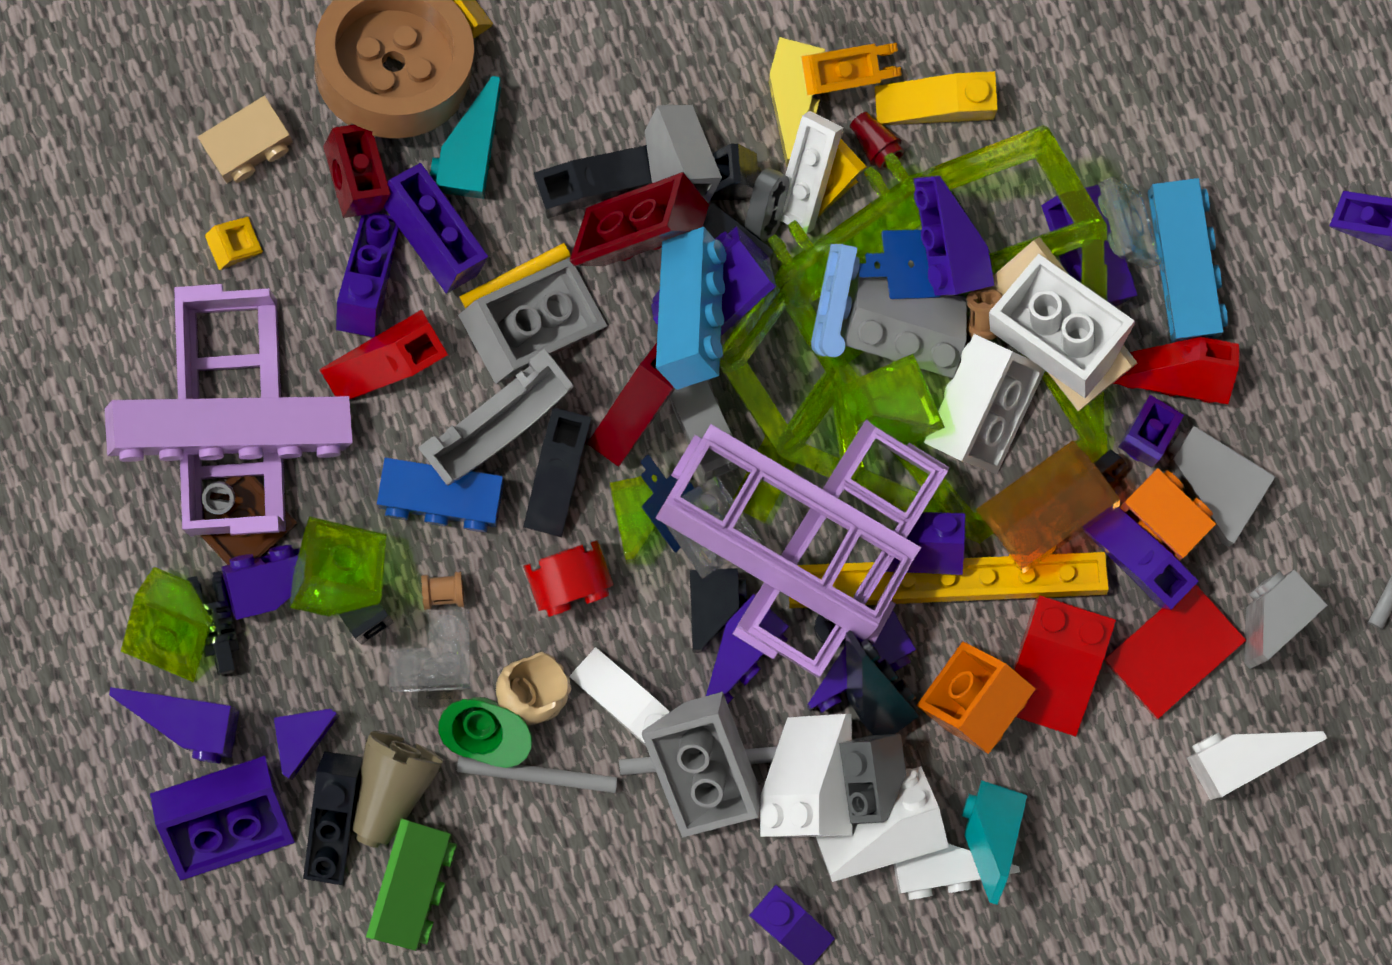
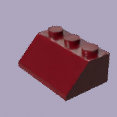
[570,172,709,266]

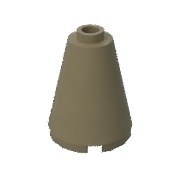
[352,731,443,848]

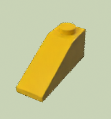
[875,71,998,125]

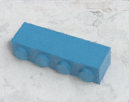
[1148,178,1228,343]
[656,227,726,390]

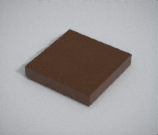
[200,476,298,565]

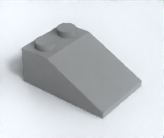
[458,257,607,384]

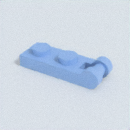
[811,244,859,357]

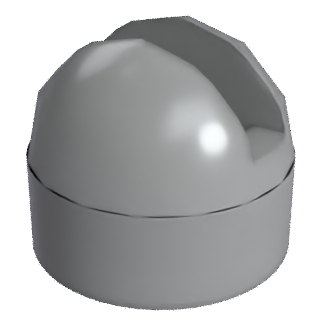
[202,481,235,514]

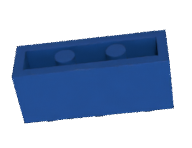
[377,458,504,532]

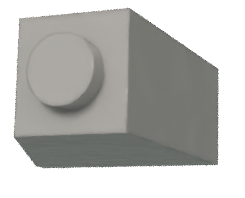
[644,104,722,203]
[669,380,741,482]
[1168,426,1275,547]

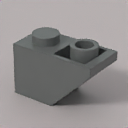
[839,734,906,823]

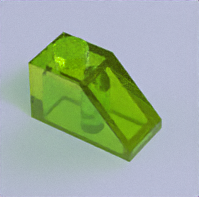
[610,475,657,564]

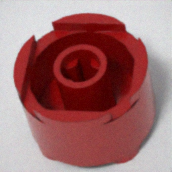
[523,540,614,617]

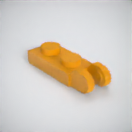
[801,43,902,95]

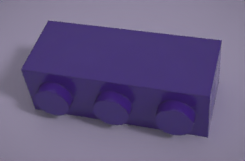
[384,163,488,294]
[1041,185,1137,307]

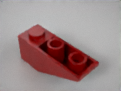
[319,309,448,399]
[1113,337,1239,404]

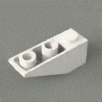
[893,844,1020,900]

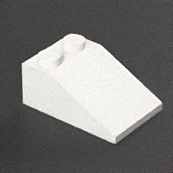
[760,714,852,837]
[1187,731,1327,800]
[816,766,949,882]

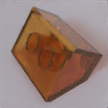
[976,440,1120,575]

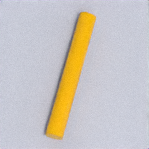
[459,243,571,309]

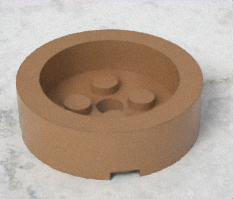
[314,0,474,138]

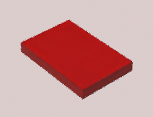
[1103,585,1246,720]

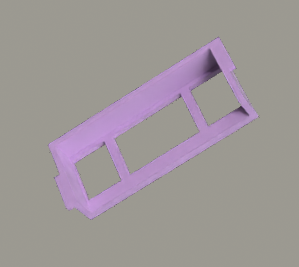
[174,284,286,537]
[733,420,949,678]
[656,424,921,644]

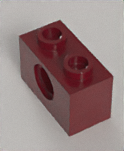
[323,124,390,218]

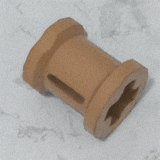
[966,288,1002,340]
[421,571,464,610]

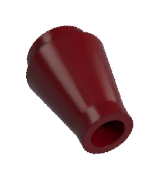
[850,112,905,171]

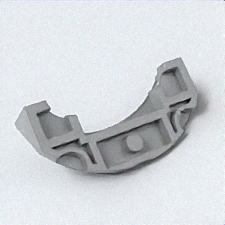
[418,348,574,486]

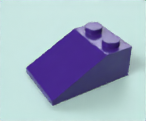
[109,687,240,764]

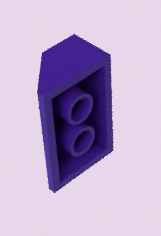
[651,226,776,336]
[150,756,295,881]

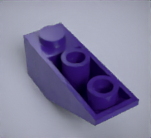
[913,175,995,296]
[336,213,399,337]
[1077,496,1199,610]
[221,535,344,620]
[706,594,789,704]
[807,610,916,713]

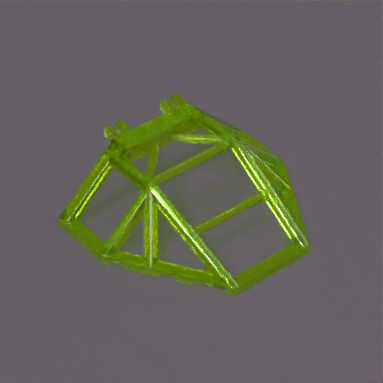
[720,125,1107,544]

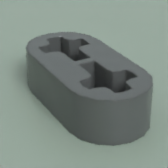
[745,167,789,242]

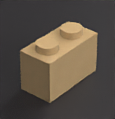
[198,95,293,184]

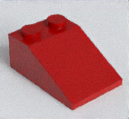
[1013,595,1116,737]

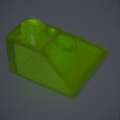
[841,354,945,446]
[290,517,387,617]
[121,567,212,682]

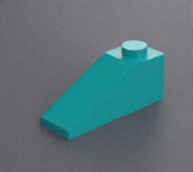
[430,76,502,199]
[961,780,1027,905]

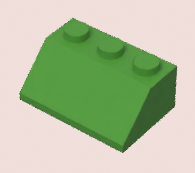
[366,819,457,951]

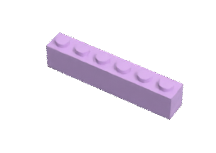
[105,396,353,462]

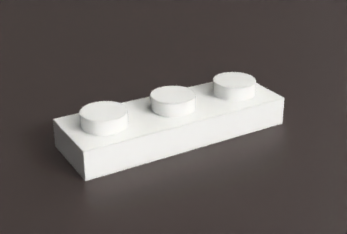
[781,111,843,234]

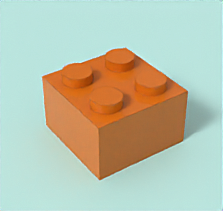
[1119,468,1216,561]
[916,641,1035,754]

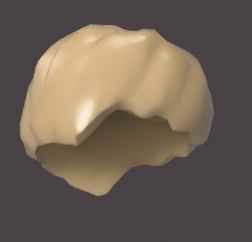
[496,652,571,725]

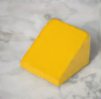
[453,0,493,39]
[205,217,263,270]

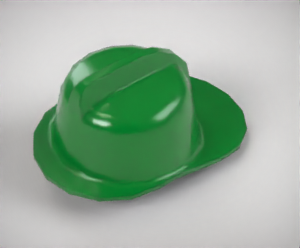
[438,697,532,768]

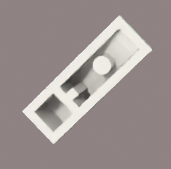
[569,647,670,746]

